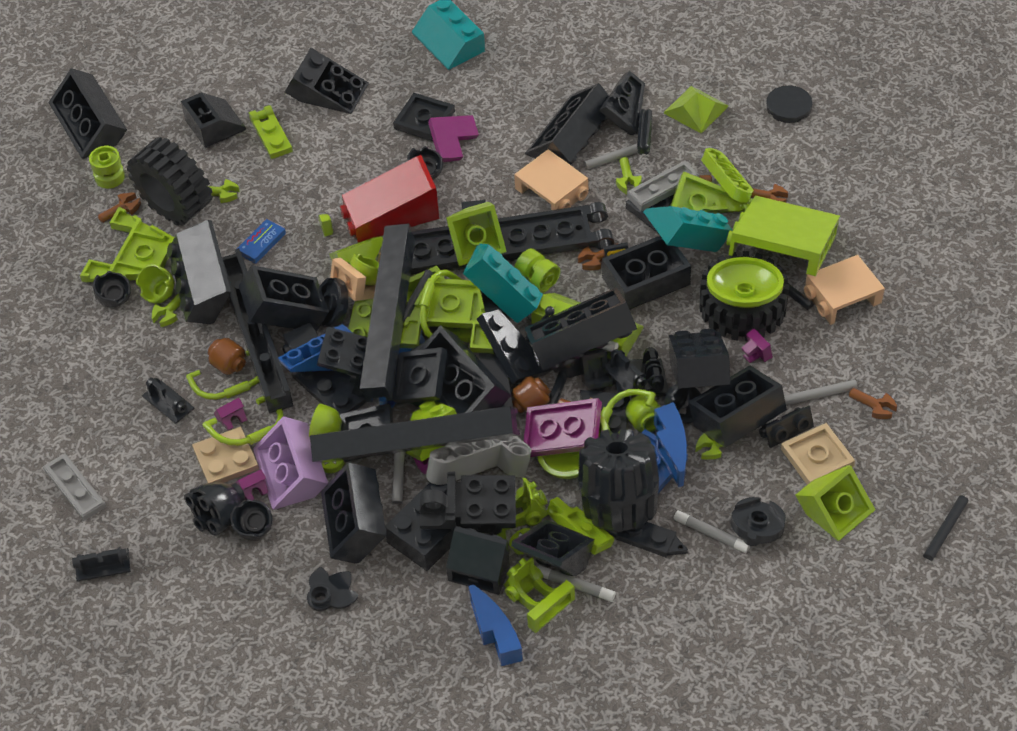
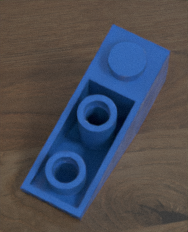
[278,324,352,372]

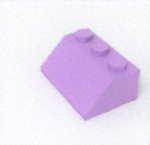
[253,416,328,510]

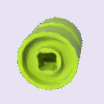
[89,146,125,189]
[514,248,560,293]

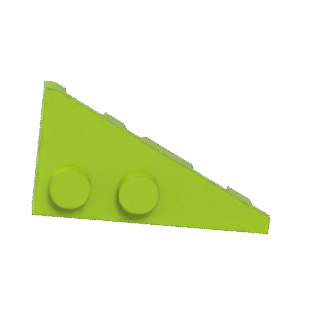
[671,171,753,213]

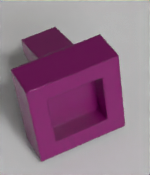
[742,329,773,363]
[214,398,247,431]
[235,469,268,500]

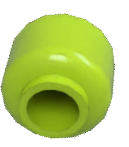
[625,396,660,432]

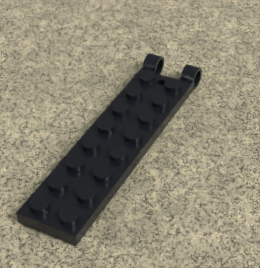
[410,202,615,275]

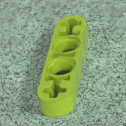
[701,148,753,203]

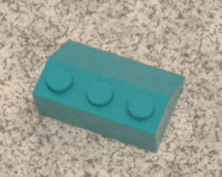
[412,0,485,70]
[643,206,733,252]
[463,244,543,323]

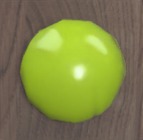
[350,254,379,286]
[136,264,175,304]
[309,403,342,437]

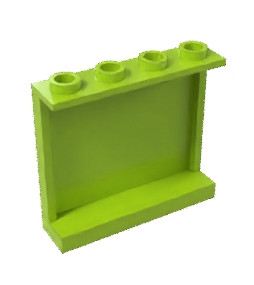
[726,196,840,276]

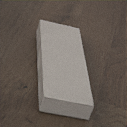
[627,161,699,211]
[43,453,106,521]

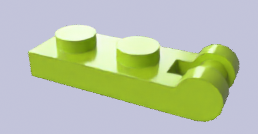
[248,105,293,159]

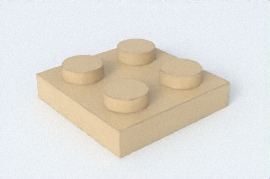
[781,423,855,485]
[192,426,259,483]

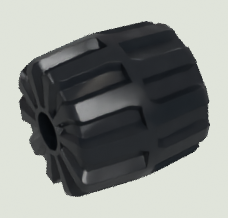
[578,428,659,532]

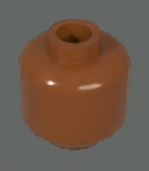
[208,338,246,375]
[512,377,551,413]

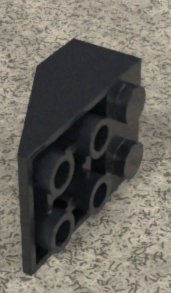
[284,48,369,114]

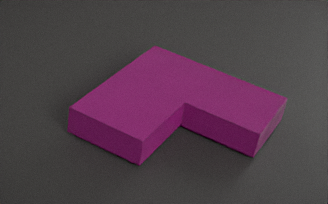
[428,115,479,162]

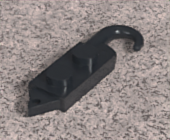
[604,522,688,558]

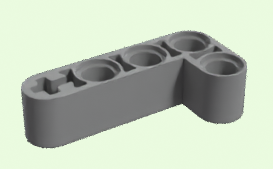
[426,436,531,485]

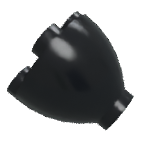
[184,482,245,535]

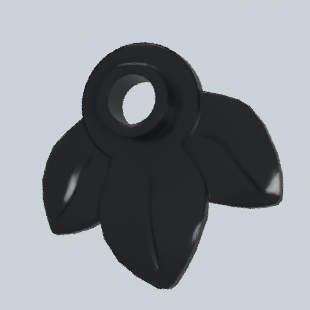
[307,567,358,611]

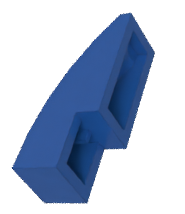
[654,402,687,487]
[469,585,523,666]

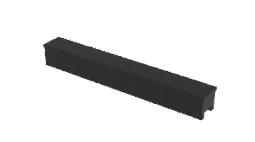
[360,224,415,402]
[222,248,294,414]
[310,406,520,463]

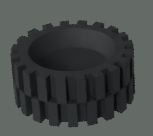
[127,137,213,226]
[699,251,789,341]

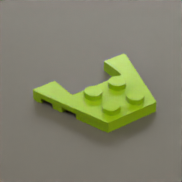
[80,207,174,282]
[400,278,494,354]

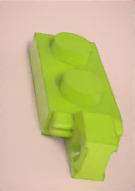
[547,497,614,555]

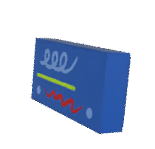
[237,219,286,264]

